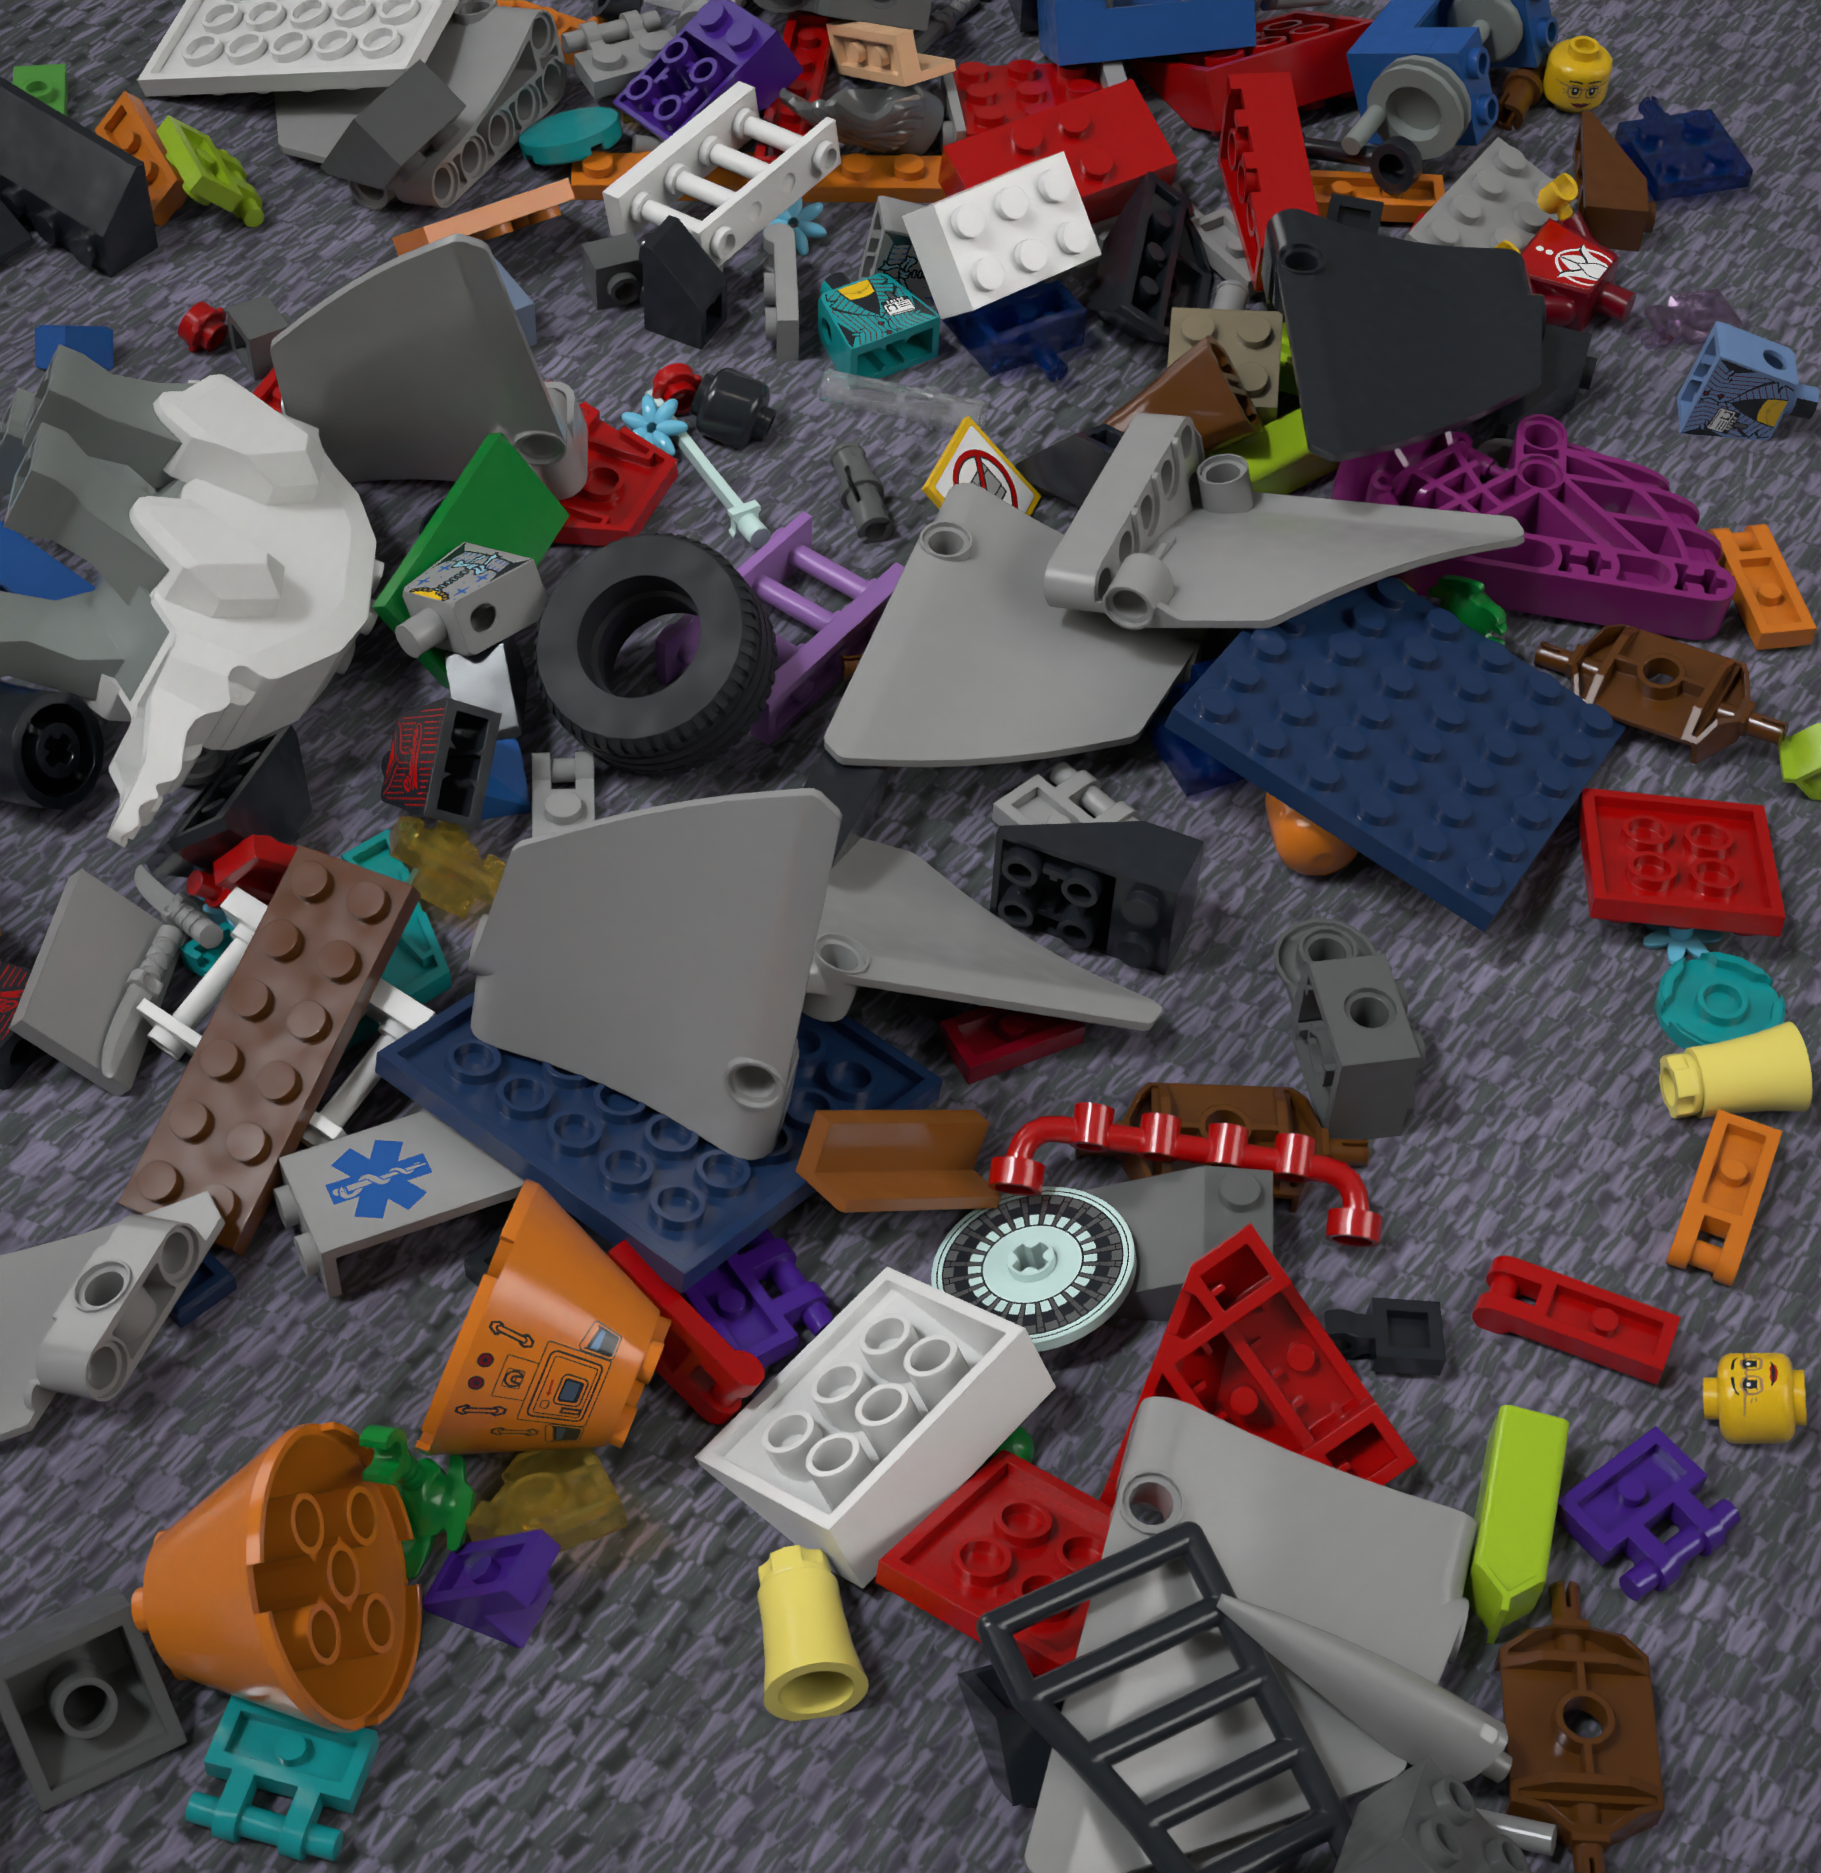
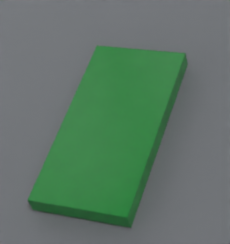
[371,432,570,689]

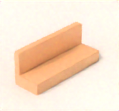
[826,19,956,87]

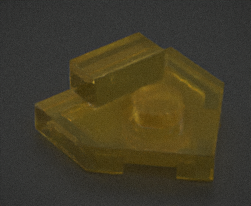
[389,816,506,919]
[465,1448,629,1553]

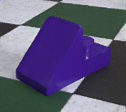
[422,1529,561,1648]

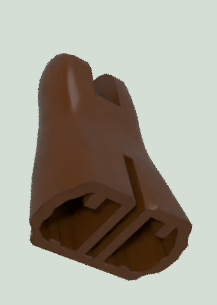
[1101,335,1263,455]

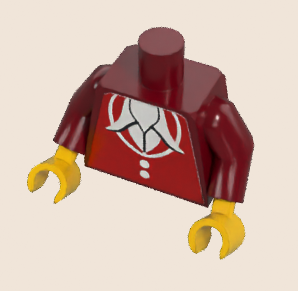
[1494,173,1636,332]

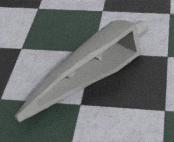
[1216,1594,1512,1783]

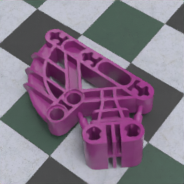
[1330,414,1736,640]

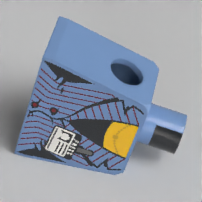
[1677,321,1819,441]

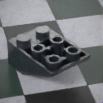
[990,821,1204,975]

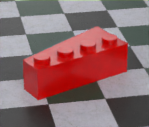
[1217,72,1320,291]

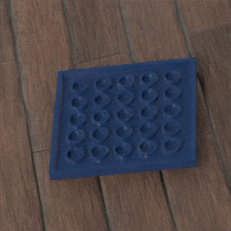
[1164,577,1627,932]
[375,991,943,1294]

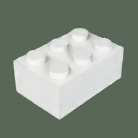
[902,151,1102,319]

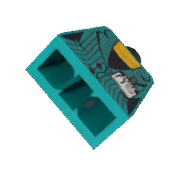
[818,272,940,389]

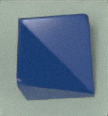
[35,325,114,370]
[480,738,531,820]

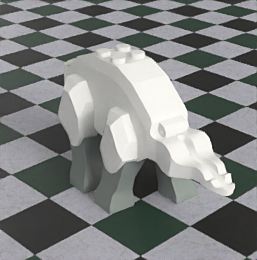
[0,344,384,848]

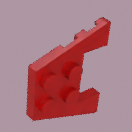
[547,380,678,546]

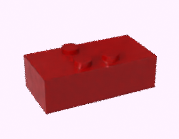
[938,79,1178,224]

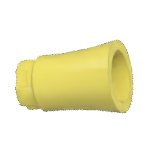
[1659,1021,1812,1119]
[757,1545,869,1721]

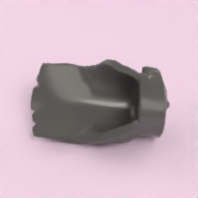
[779,84,944,156]

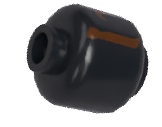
[690,367,777,450]

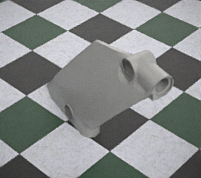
[0,1190,226,1442]

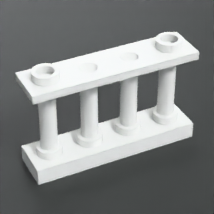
[602,81,841,267]
[136,886,436,1148]

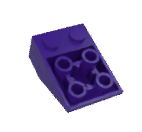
[612,0,804,141]

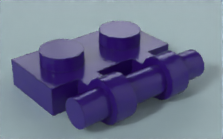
[676,1228,835,1368]
[1555,1426,1741,1601]

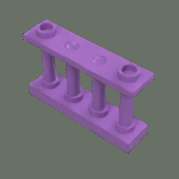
[655,511,905,745]

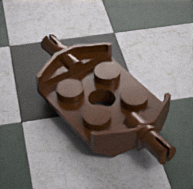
[1534,624,1789,764]
[1074,1082,1369,1213]
[1494,1581,1665,1873]

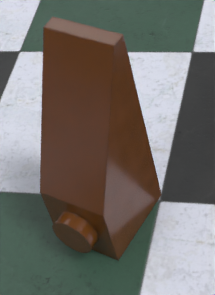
[1573,111,1656,252]

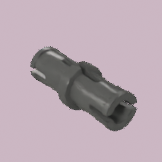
[830,441,893,544]

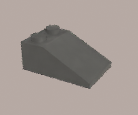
[1083,1165,1273,1322]

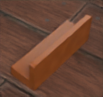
[796,1110,1002,1213]

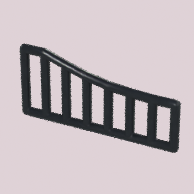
[976,1521,1352,1873]

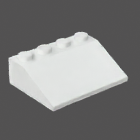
[695,1267,1056,1588]

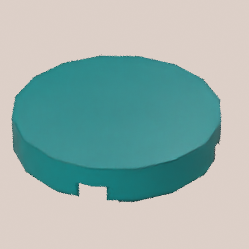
[519,107,623,166]
[1654,952,1786,1050]

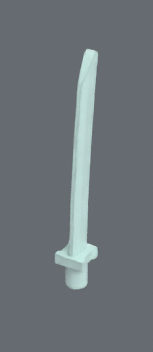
[645,389,771,548]

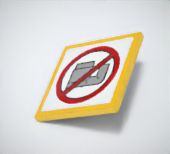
[921,416,1041,516]

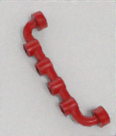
[988,1102,1383,1247]

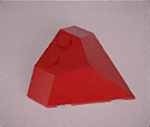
[1099,1223,1418,1506]

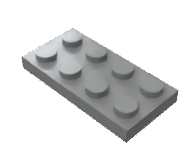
[1403,137,1578,253]

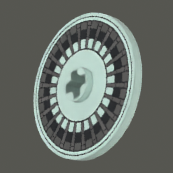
[931,1187,1137,1352]

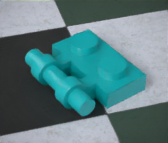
[185,1695,380,1861]

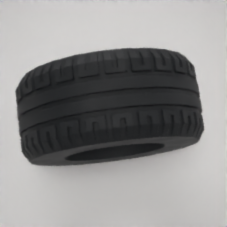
[533,532,778,777]

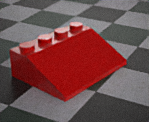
[1132,10,1374,137]

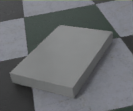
[9,869,185,1096]

